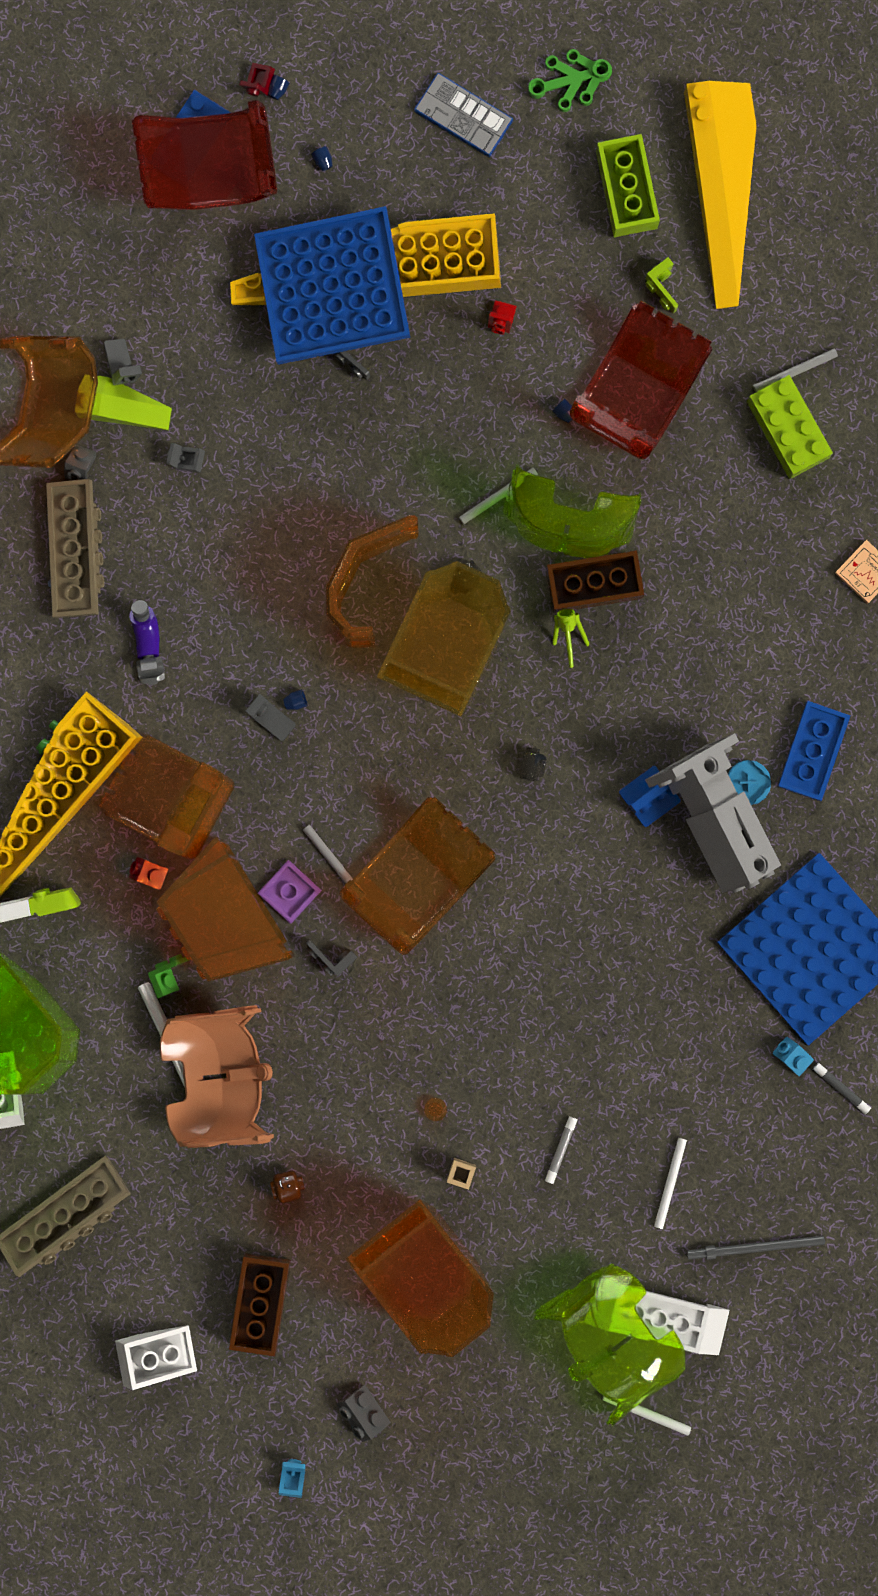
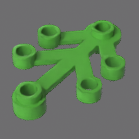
[528,49,612,112]

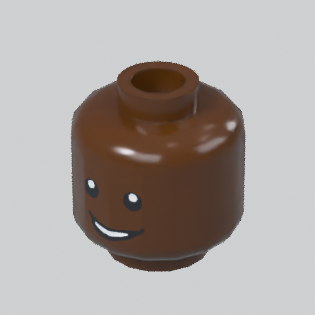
[270,1170,305,1203]

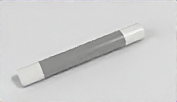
[545,1116,578,1184]

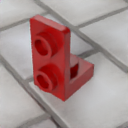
[488,300,517,335]

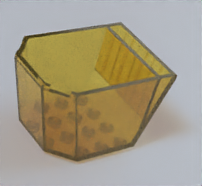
[377,561,511,717]

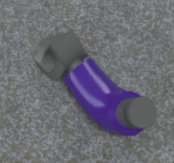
[129,600,165,685]

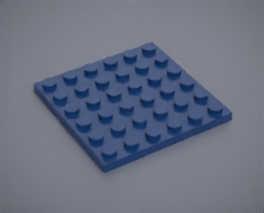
[254,206,411,365]
[717,853,878,1046]

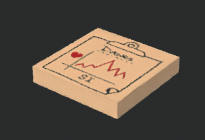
[835,540,878,604]

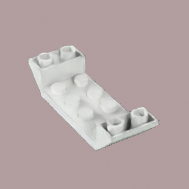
[584,1275,730,1355]

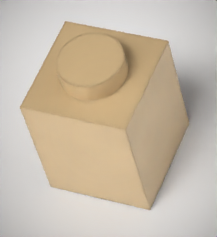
[447,1158,476,1190]

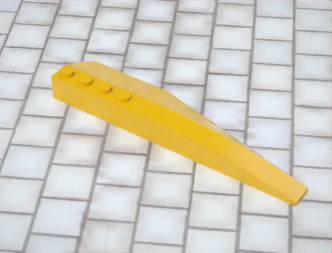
[230,213,501,305]

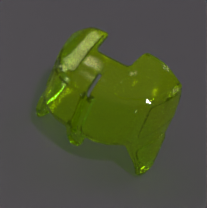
[503,464,642,558]
[534,1263,685,1426]

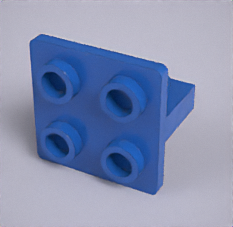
[619,766,681,827]

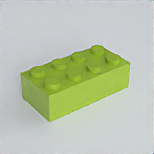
[596,134,660,237]
[747,375,833,479]

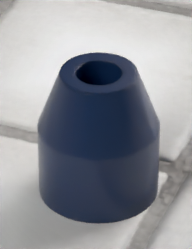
[268,75,290,100]
[311,146,333,171]
[552,399,576,423]
[283,689,308,710]

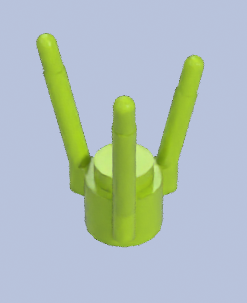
[552,609,590,668]

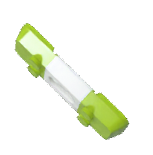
[0,887,81,923]

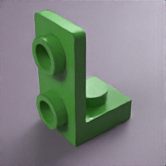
[148,954,192,998]

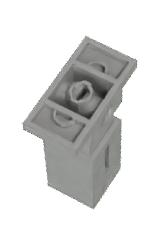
[645,733,781,893]

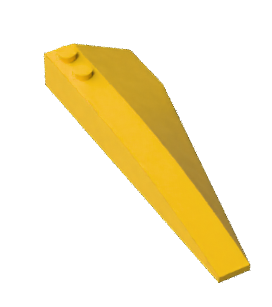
[684,81,757,309]
[0,692,143,897]

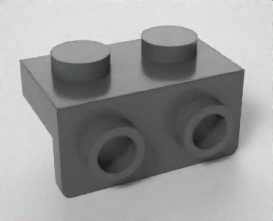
[337,1384,391,1442]

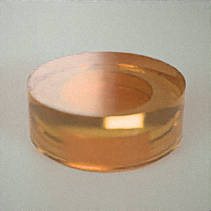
[424,1098,447,1121]

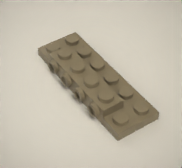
[46,479,104,618]
[0,1156,131,1277]

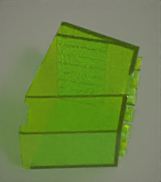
[0,952,80,1095]

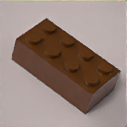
[546,550,644,613]
[229,1253,291,1357]

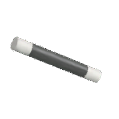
[813,1063,871,1114]

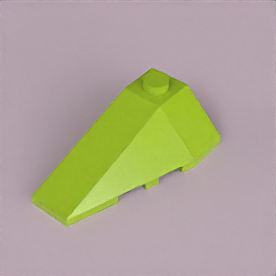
[76,374,172,430]

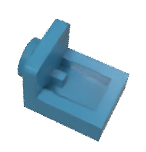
[773,1037,814,1077]
[279,1459,305,1498]

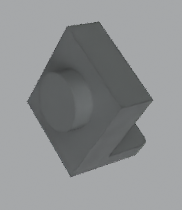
[166,443,205,473]
[64,444,96,481]

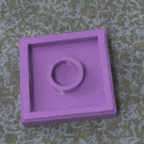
[258,860,322,924]

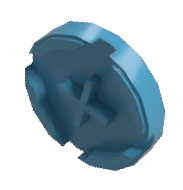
[728,760,771,805]

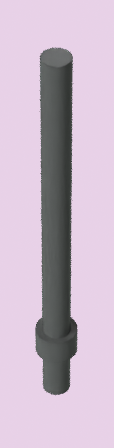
[687,1236,825,1260]

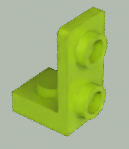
[645,257,678,313]

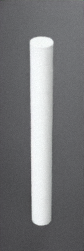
[654,1137,687,1229]
[602,1392,691,1436]

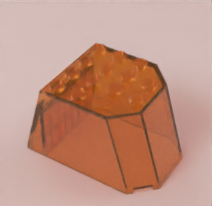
[157,837,295,982]
[346,1199,494,1357]

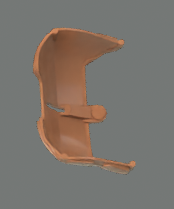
[160,1005,274,1148]

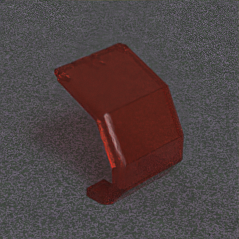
[132,100,277,210]
[570,300,712,459]

